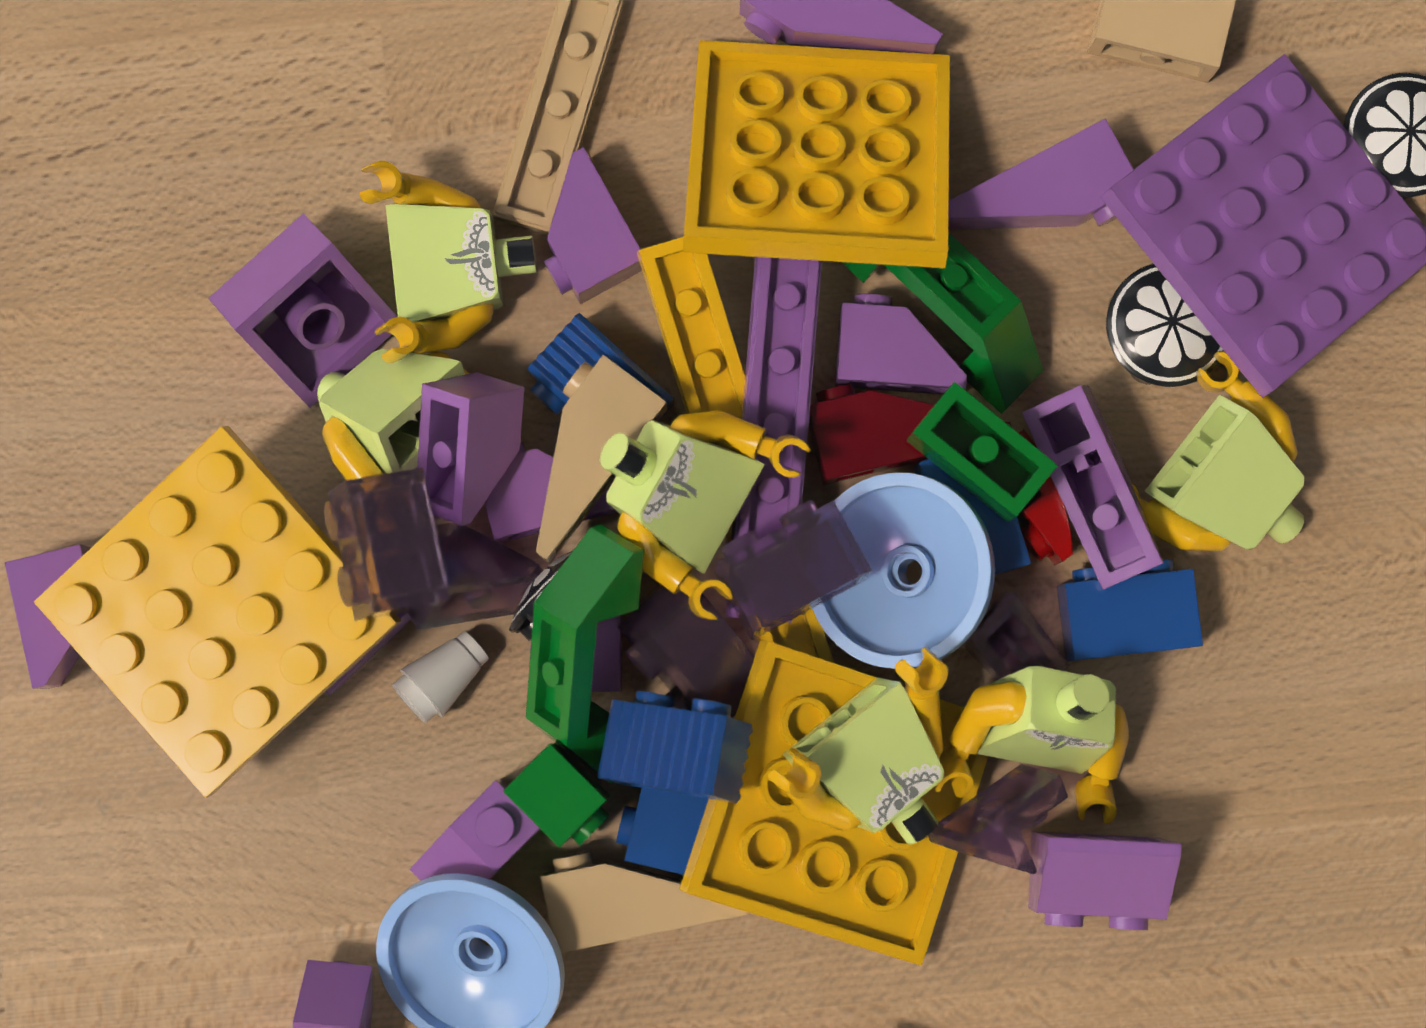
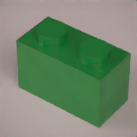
[906,381,1058,522]
[502,743,611,848]

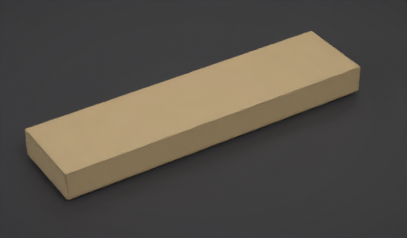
[492,0,625,235]

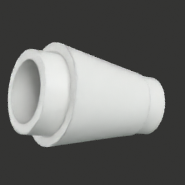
[392,631,489,724]

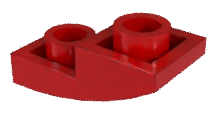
[1017,429,1073,565]

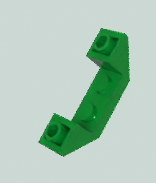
[842,232,1044,414]
[525,524,644,784]

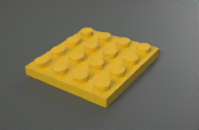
[683,40,950,268]
[34,426,402,798]
[679,639,988,966]

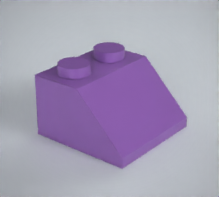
[208,213,397,408]
[1028,831,1181,930]

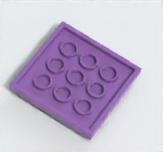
[1100,54,1426,398]

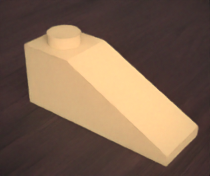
[536,355,667,563]
[541,852,748,953]

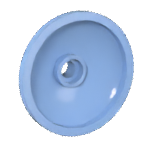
[805,473,995,669]
[376,873,565,1028]

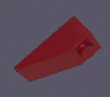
[808,384,1012,485]

